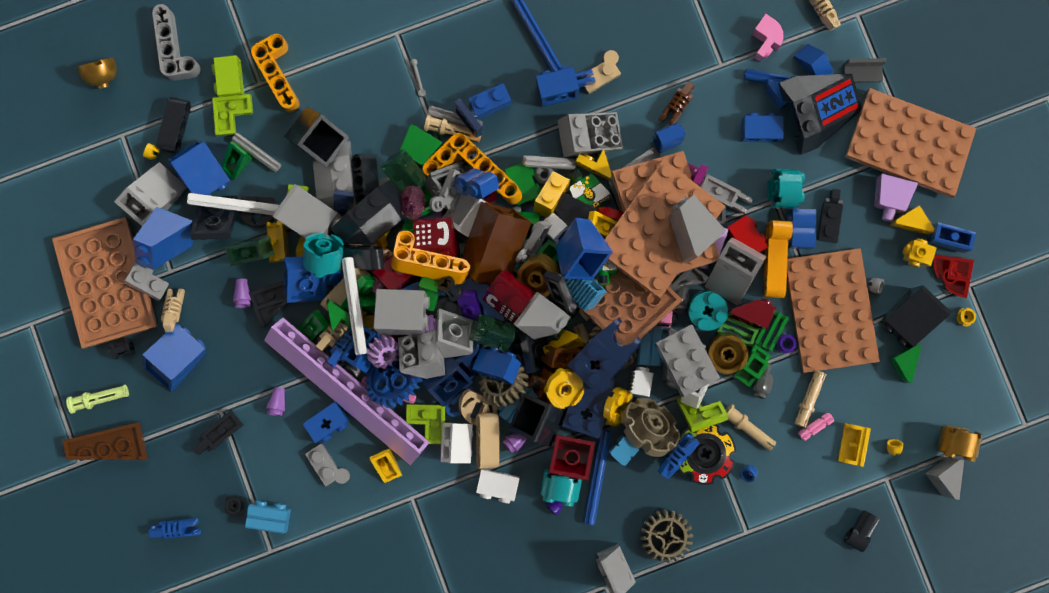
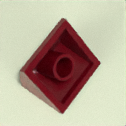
[372,254,421,290]

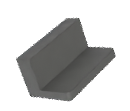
[842,58,886,83]

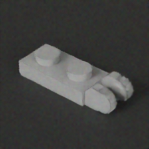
[700,174,753,214]

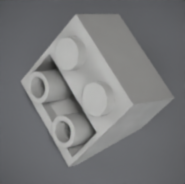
[398,330,445,379]

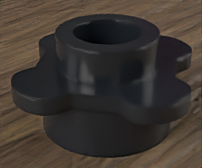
[225,495,245,515]

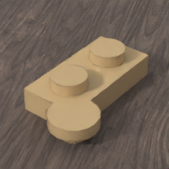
[584,50,621,94]

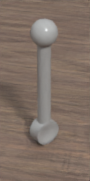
[410,59,426,97]

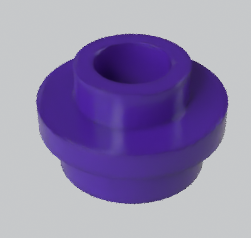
[776,334,796,353]

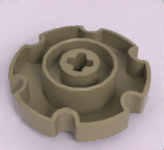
[621,398,680,457]

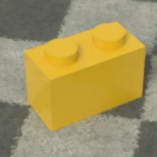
[533,172,570,218]

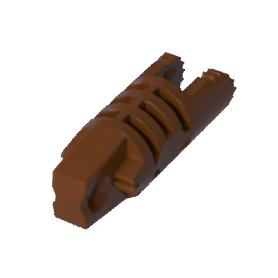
[658,81,695,126]

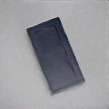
[454,98,482,138]
[334,190,354,217]

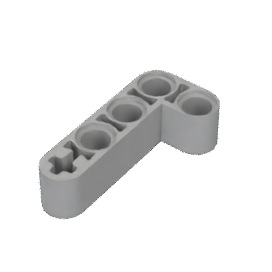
[152,4,201,81]

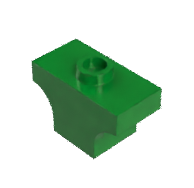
[733,344,771,387]

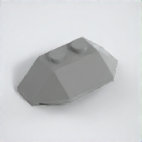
[313,141,356,210]

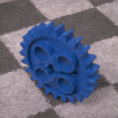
[364,348,423,408]

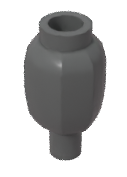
[673,287,689,313]
[753,364,773,399]

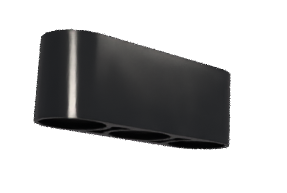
[156,97,191,154]
[351,154,379,205]
[341,244,385,270]

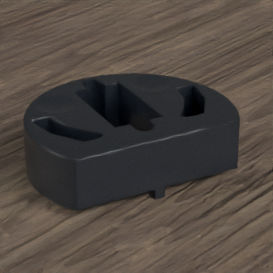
[238,196,278,227]

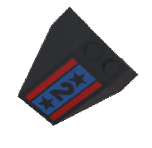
[778,74,862,155]

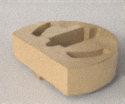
[459,389,498,425]

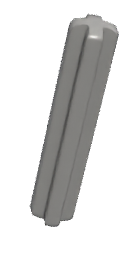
[428,106,483,127]
[232,133,281,172]
[522,155,576,170]

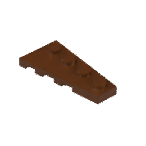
[63,422,148,460]

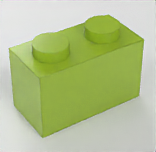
[212,55,244,97]

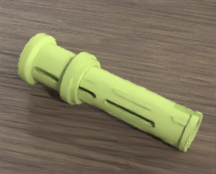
[66,385,129,414]

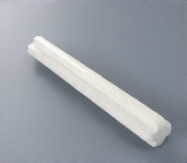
[187,193,280,215]
[342,257,367,355]

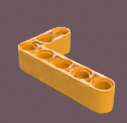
[423,133,522,204]

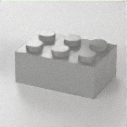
[654,325,720,397]

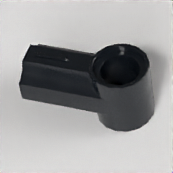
[844,510,880,552]

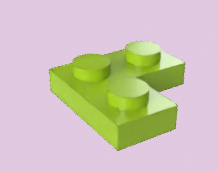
[213,94,253,136]
[677,397,728,432]
[406,404,446,444]

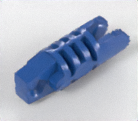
[327,328,353,368]
[658,432,699,479]
[148,518,201,539]

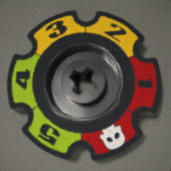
[678,424,736,485]

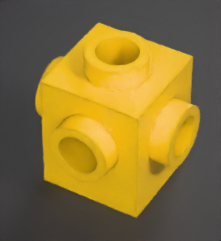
[903,239,937,268]

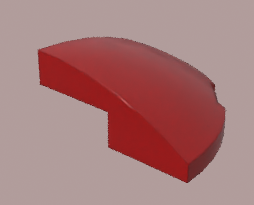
[934,254,974,298]

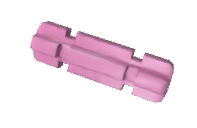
[798,413,834,441]

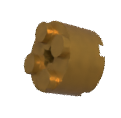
[517,254,560,297]
[707,332,748,374]
[937,425,983,462]

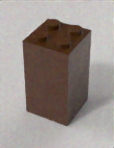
[461,201,531,285]

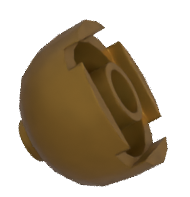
[76,57,117,89]

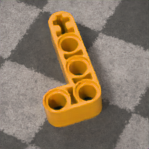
[251,34,300,113]
[763,220,793,298]
[391,231,470,284]

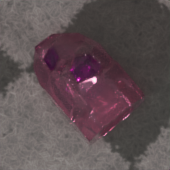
[400,186,425,221]

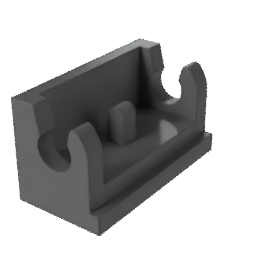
[424,162,465,197]

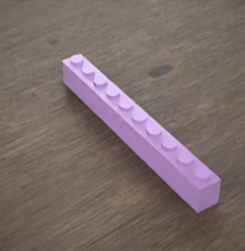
[264,318,430,465]

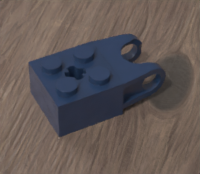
[568,318,642,393]
[420,338,480,407]
[561,375,616,439]

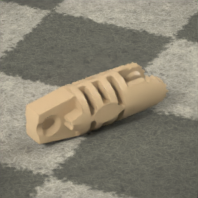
[809,0,841,31]
[161,289,185,332]
[316,308,349,352]

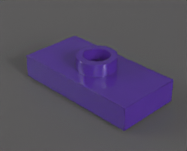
[457,290,485,323]

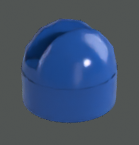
[740,465,757,482]

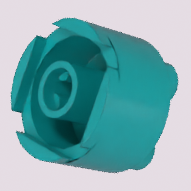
[767,169,805,208]
[303,233,343,278]
[686,290,728,331]
[540,469,582,506]

